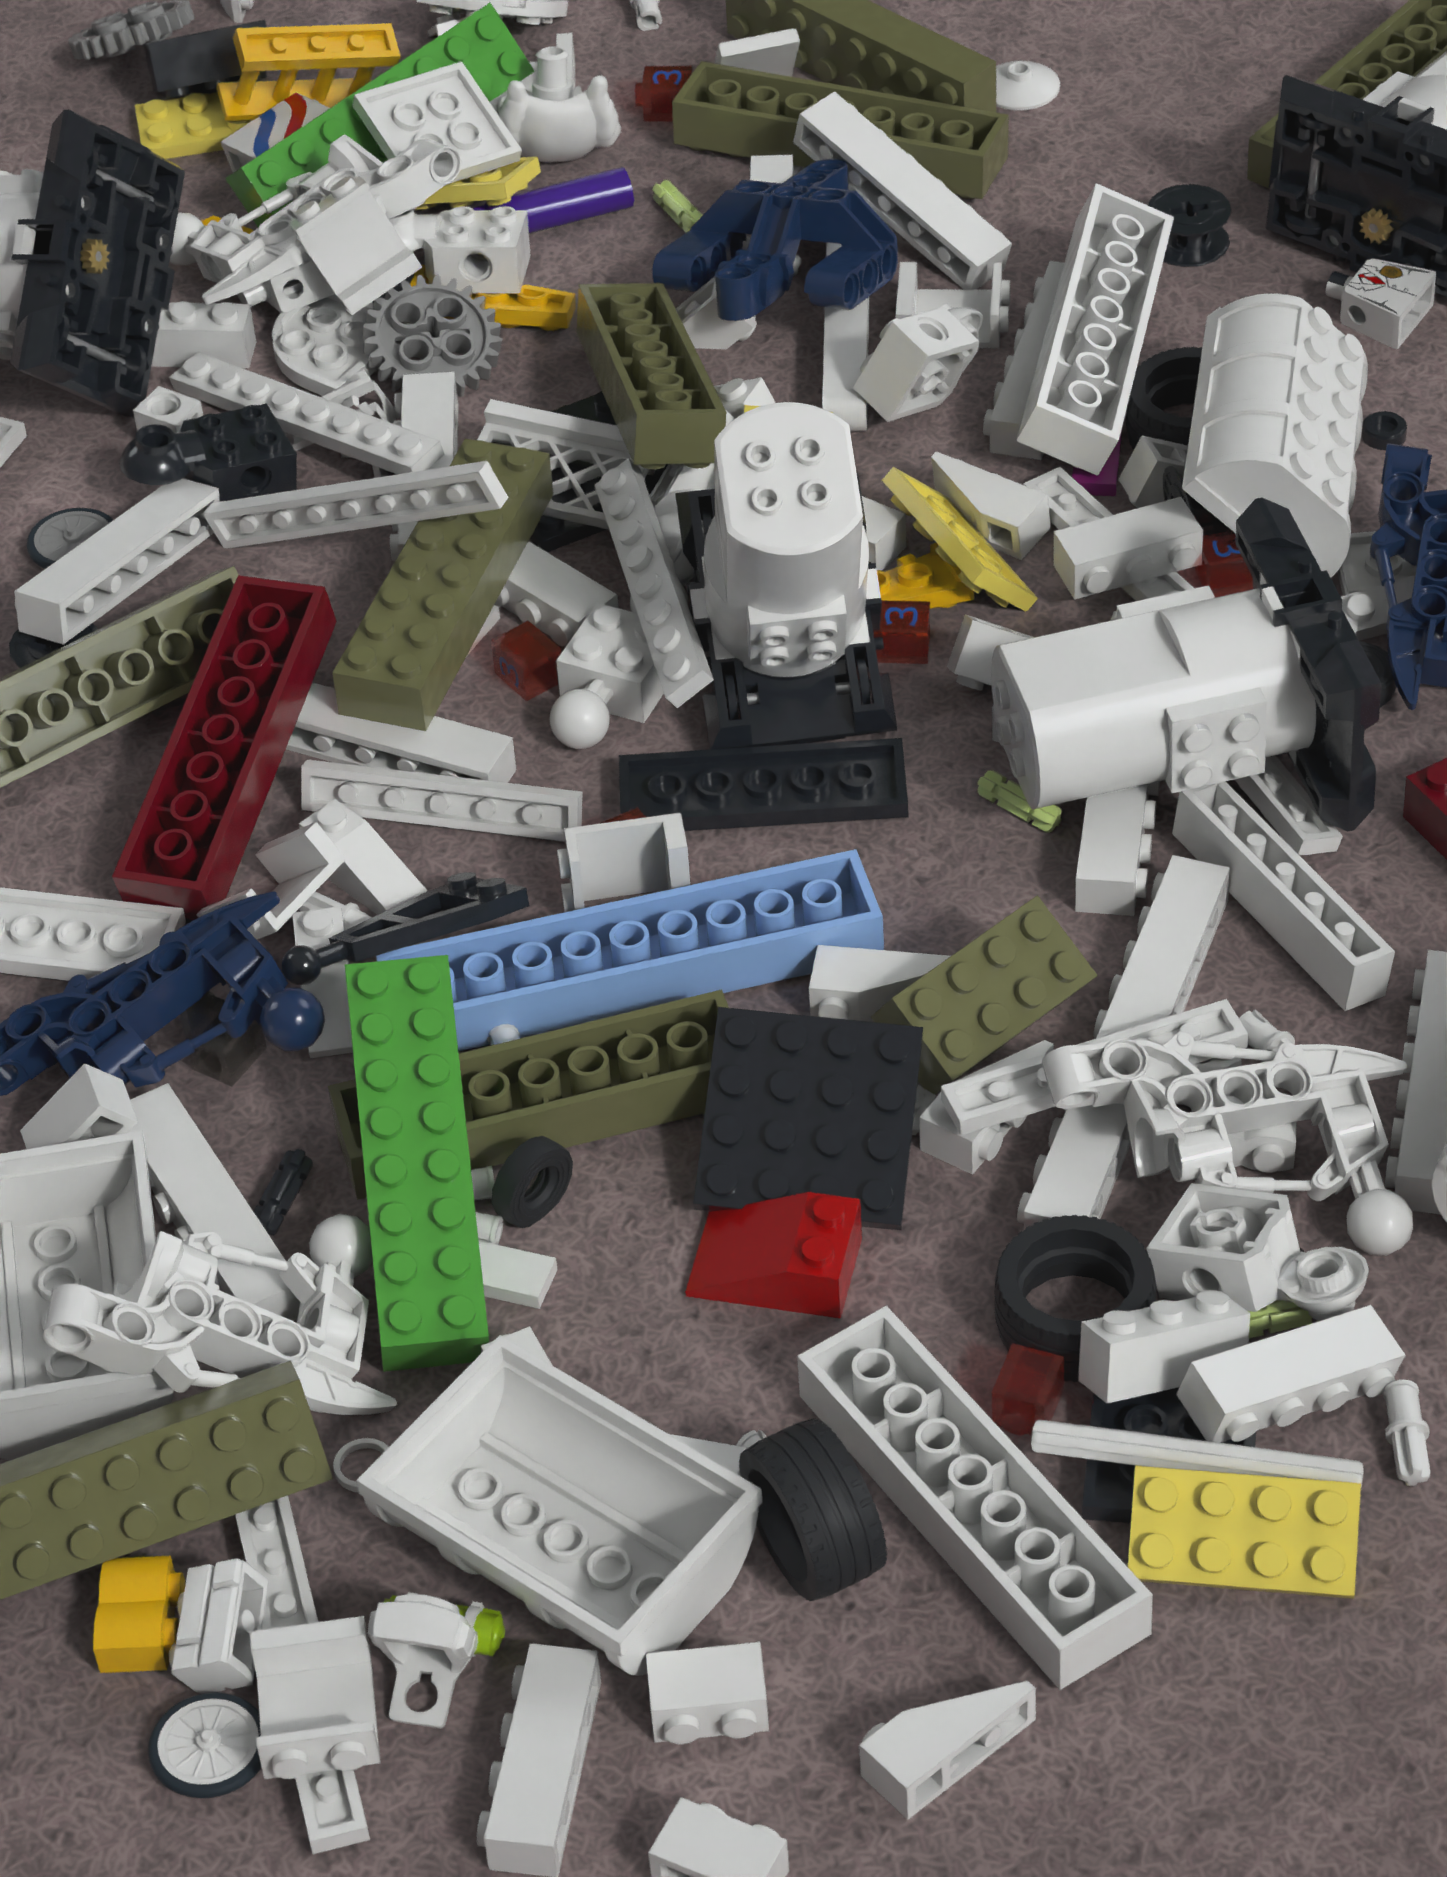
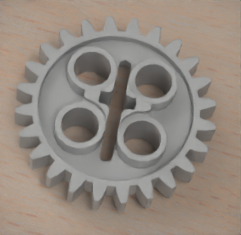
[68,0,194,60]
[362,275,502,397]

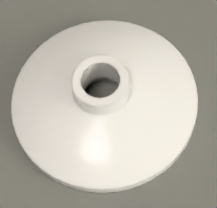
[996,61,1060,110]

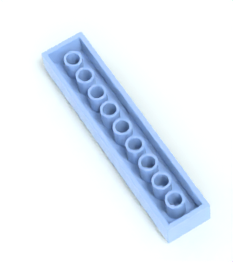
[376,849,884,1052]

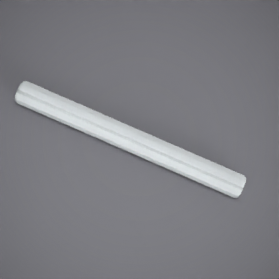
[1031,1420,1364,1487]

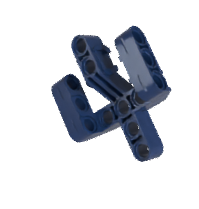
[652,159,898,321]

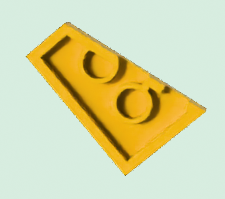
[877,542,974,619]

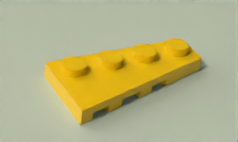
[410,265,576,331]

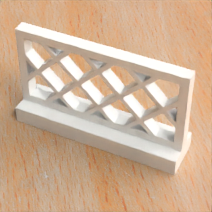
[477,399,656,529]

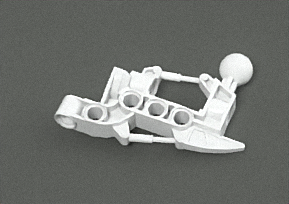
[170,134,461,304]
[1042,1031,1413,1256]
[43,1214,397,1415]

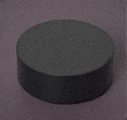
[1362,411,1407,450]

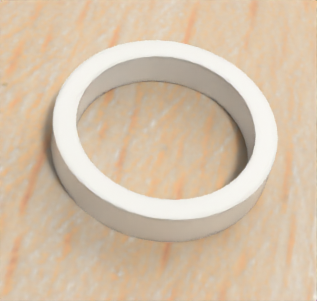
[333,1438,389,1492]

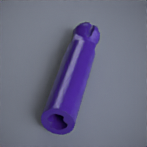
[472,167,634,234]

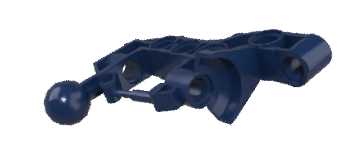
[1369,443,1447,710]
[0,891,325,1096]

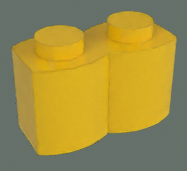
[93,1555,185,1673]

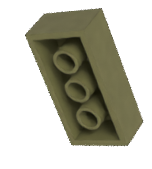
[871,895,1098,1095]

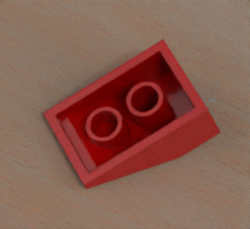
[685,1192,862,1319]

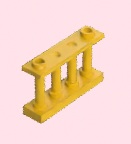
[216,23,401,121]

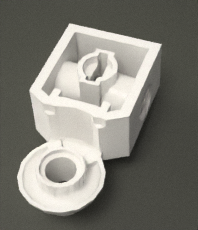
[388,206,530,293]
[853,303,983,422]
[1146,1183,1369,1321]

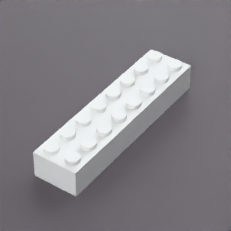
[1016,183,1174,476]
[797,1306,1153,1690]

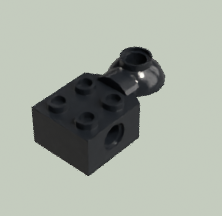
[119,403,297,502]

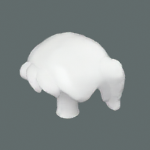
[497,47,621,162]

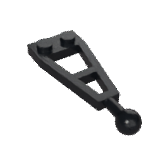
[282,872,530,985]

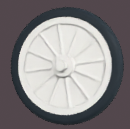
[148,1693,262,1798]

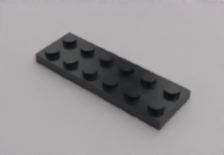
[619,738,909,831]

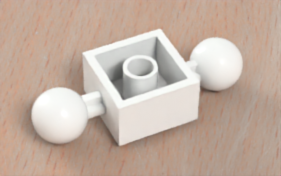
[550,581,688,749]

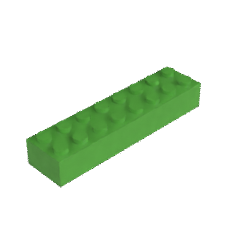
[225,2,535,228]
[345,955,489,1372]

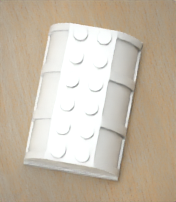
[1182,294,1368,578]
[0,1130,173,1461]
[356,1335,763,1676]

